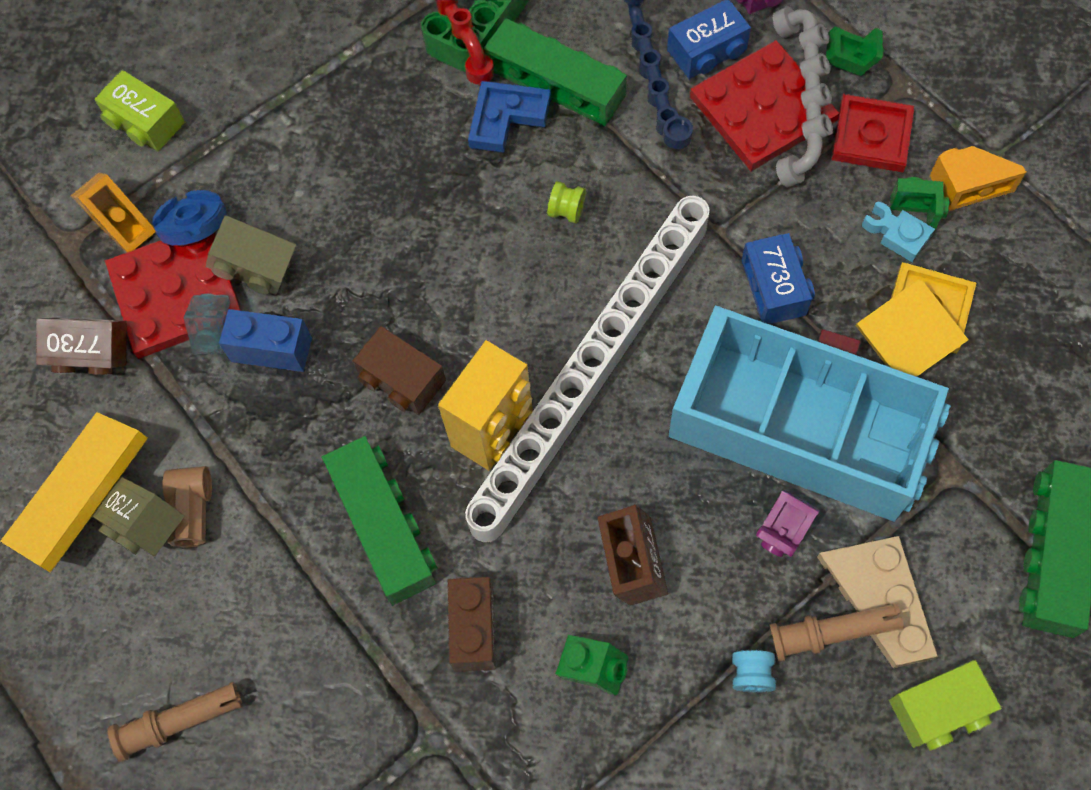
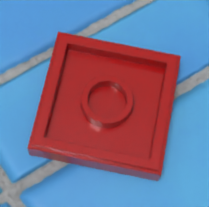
[831,94,914,172]

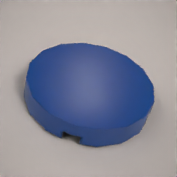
[153,190,226,245]

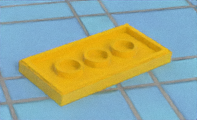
[0,412,148,572]

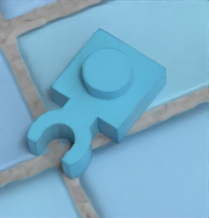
[862,201,935,262]

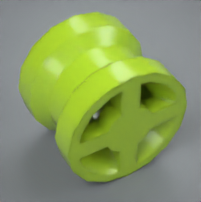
[547,181,586,224]

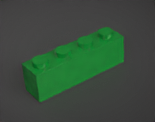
[484,18,627,126]
[321,436,438,606]
[1019,460,1091,638]

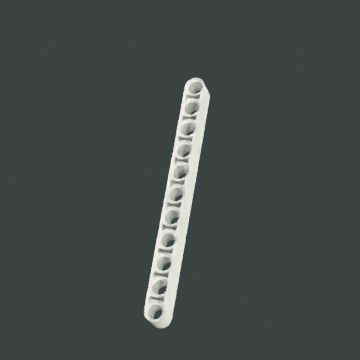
[466,196,709,542]

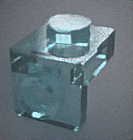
[184,293,230,354]

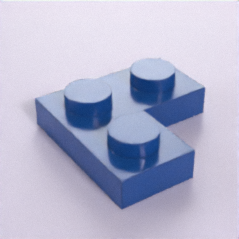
[468,81,551,152]

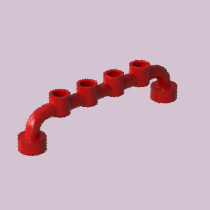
[436,0,494,85]

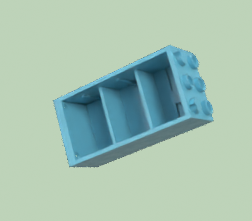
[668,305,951,522]

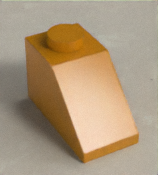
[930,146,1026,211]
[71,173,155,253]

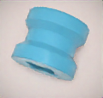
[732,651,776,692]

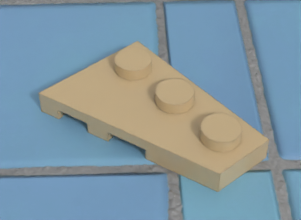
[817,536,938,668]

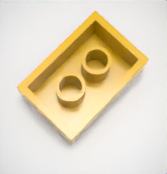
[438,340,533,471]

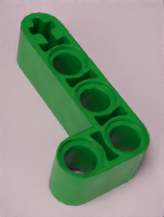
[421,0,529,72]

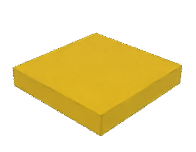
[891,262,976,354]
[855,278,969,377]

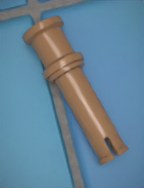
[770,603,904,662]
[108,682,243,763]

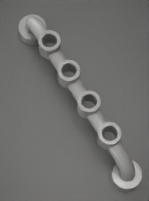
[773,6,833,187]

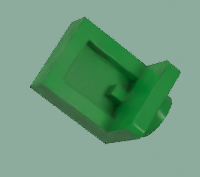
[826,26,884,76]
[890,177,949,231]
[555,635,628,695]

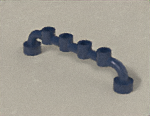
[623,0,693,149]

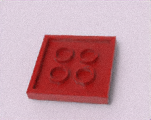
[690,40,840,172]
[105,233,242,359]

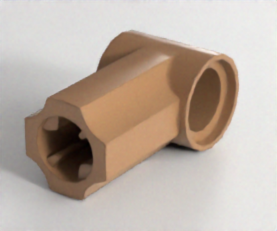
[163,466,212,548]

